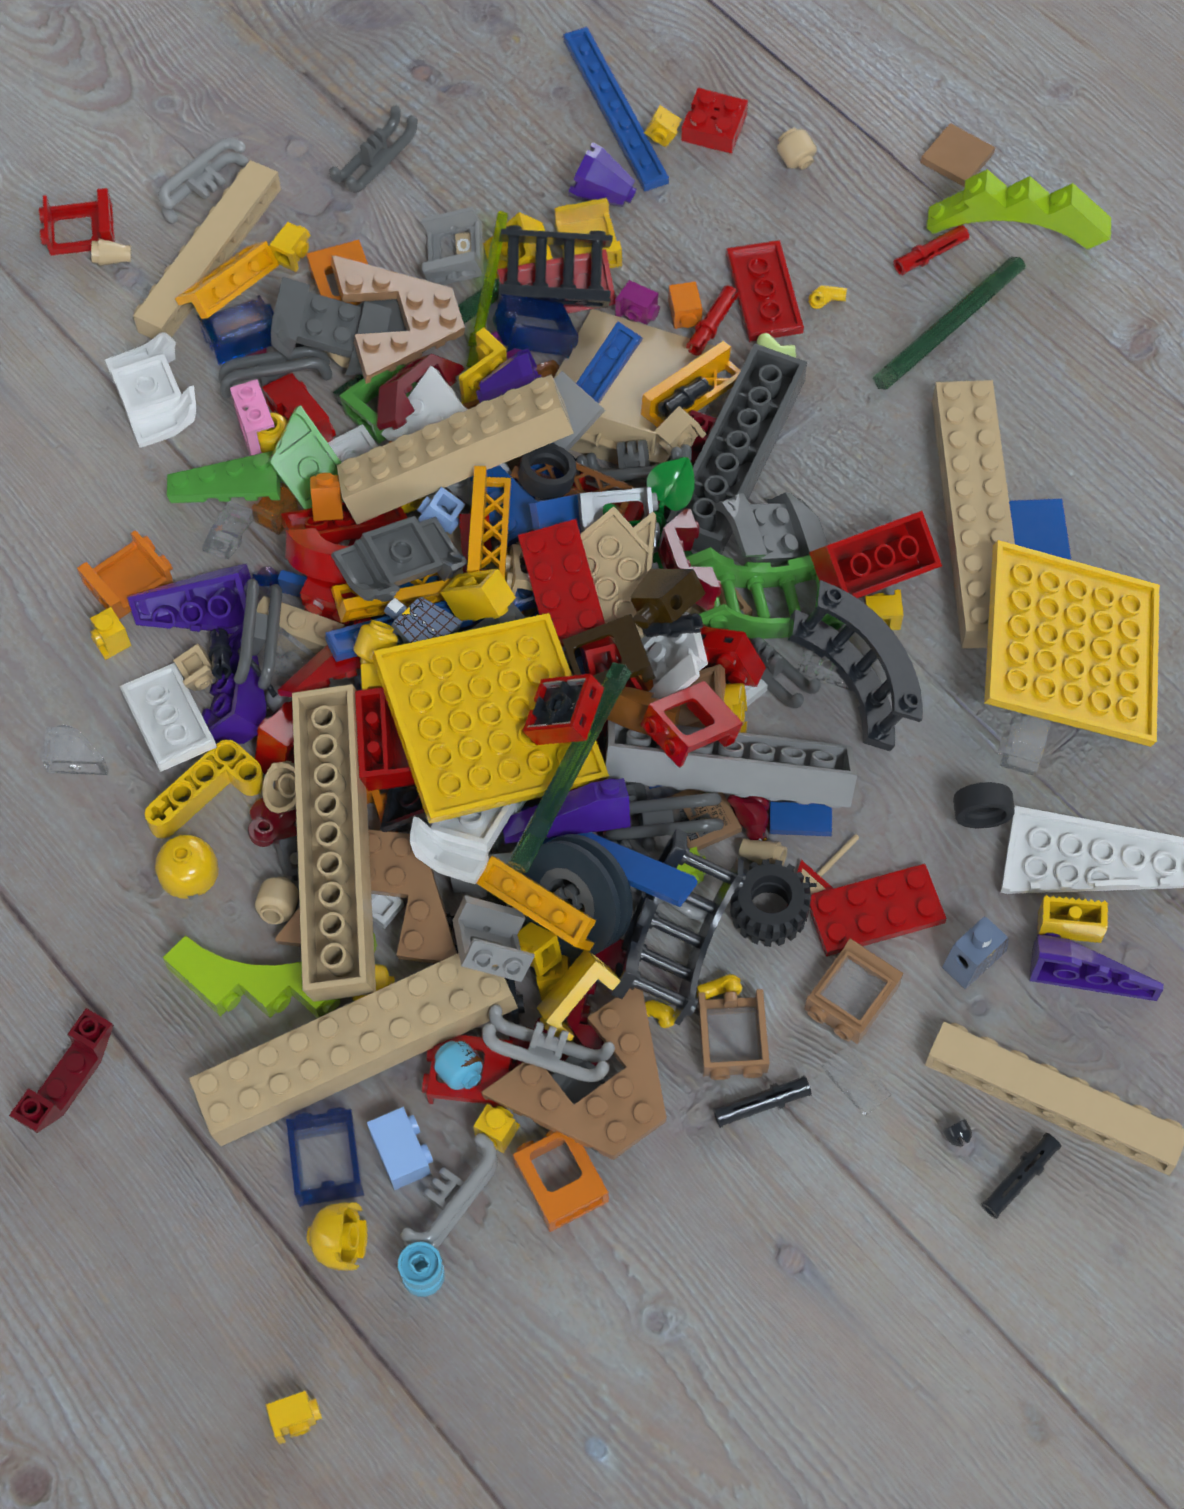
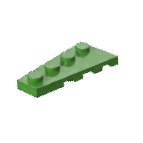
[167,451,280,503]

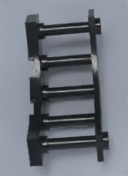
[788,580,923,751]
[611,828,746,1026]

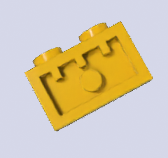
[459,328,507,404]

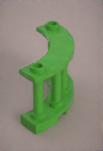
[686,547,844,639]

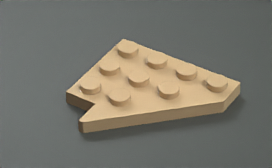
[580,507,656,648]

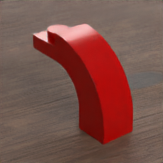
[285,528,349,584]

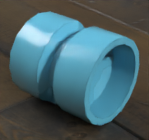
[398,1242,445,1297]

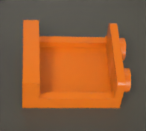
[77,530,173,619]

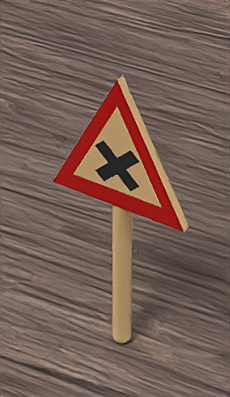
[787,834,859,907]

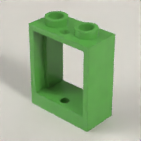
[339,365,419,443]

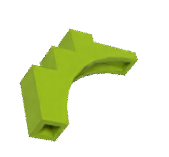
[927,169,1112,250]
[162,933,377,1018]

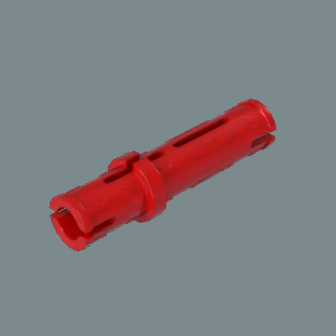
[893,225,969,276]
[686,285,739,356]

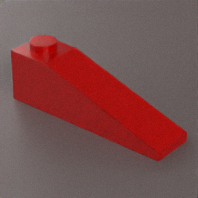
[277,617,374,697]

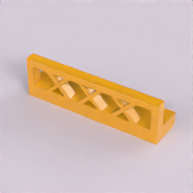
[175,241,279,319]
[641,341,741,428]
[467,466,511,579]
[331,572,453,623]
[476,856,596,951]

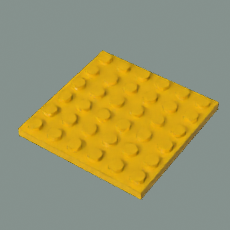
[984,540,1160,747]
[372,613,609,824]

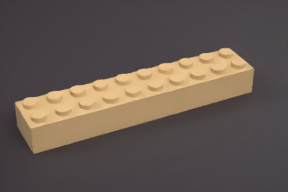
[932,380,1015,649]
[292,684,376,1002]
[189,940,518,1146]

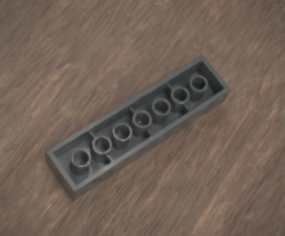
[666,343,807,555]

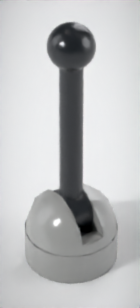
[238,646,292,712]

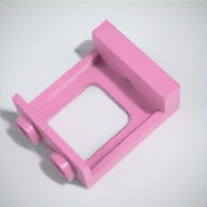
[230,379,275,456]

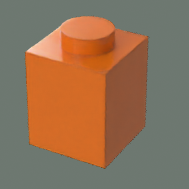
[668,281,702,329]
[310,473,343,521]

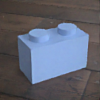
[367,1107,433,1190]

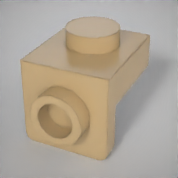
[173,643,215,691]

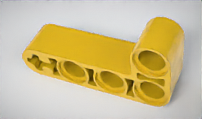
[145,740,264,839]

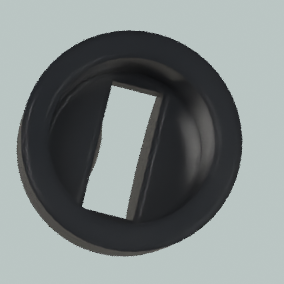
[943,1119,972,1147]

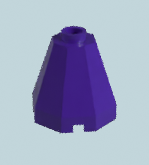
[568,143,637,207]
[476,348,541,403]

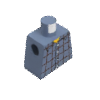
[384,597,462,646]
[942,917,1008,989]

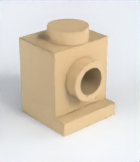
[655,406,706,456]

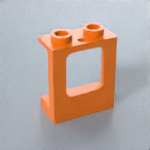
[306,239,368,306]
[513,1130,609,1232]

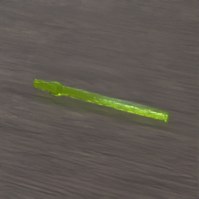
[466,211,508,368]

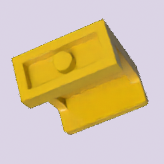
[554,198,622,268]
[537,950,621,1041]

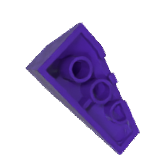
[127,563,251,635]
[202,627,267,744]
[502,778,630,843]
[1029,933,1164,1001]

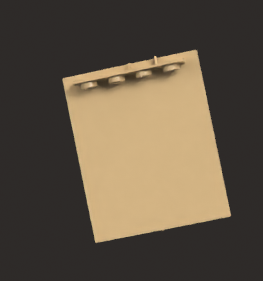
[554,309,714,465]

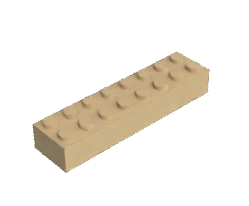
[337,374,574,524]

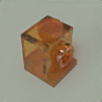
[251,486,299,535]

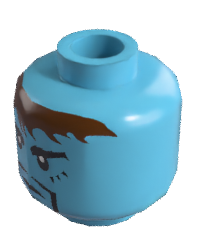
[434,1041,483,1090]

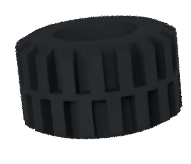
[730,859,811,947]

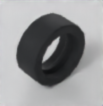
[518,444,577,500]
[953,782,1015,829]

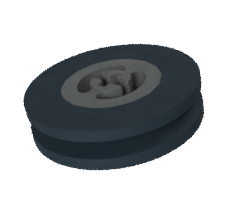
[519,834,633,958]

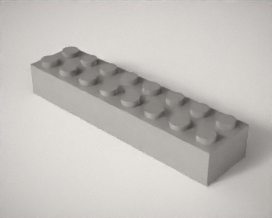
[604,720,857,808]

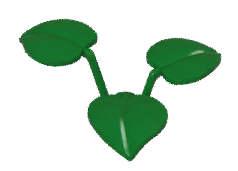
[603,457,695,569]

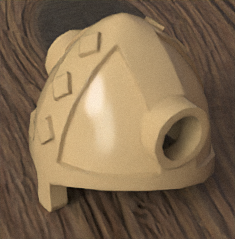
[263,761,296,813]

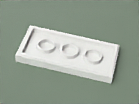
[119,663,217,772]

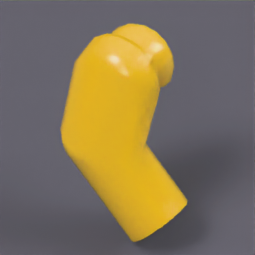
[808,285,847,309]
[696,974,742,999]
[645,1000,675,1028]

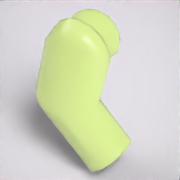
[757,333,796,358]

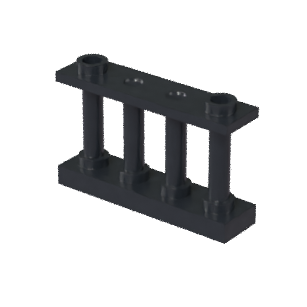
[497,225,613,308]

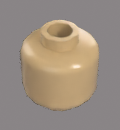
[777,128,817,170]
[255,877,299,924]

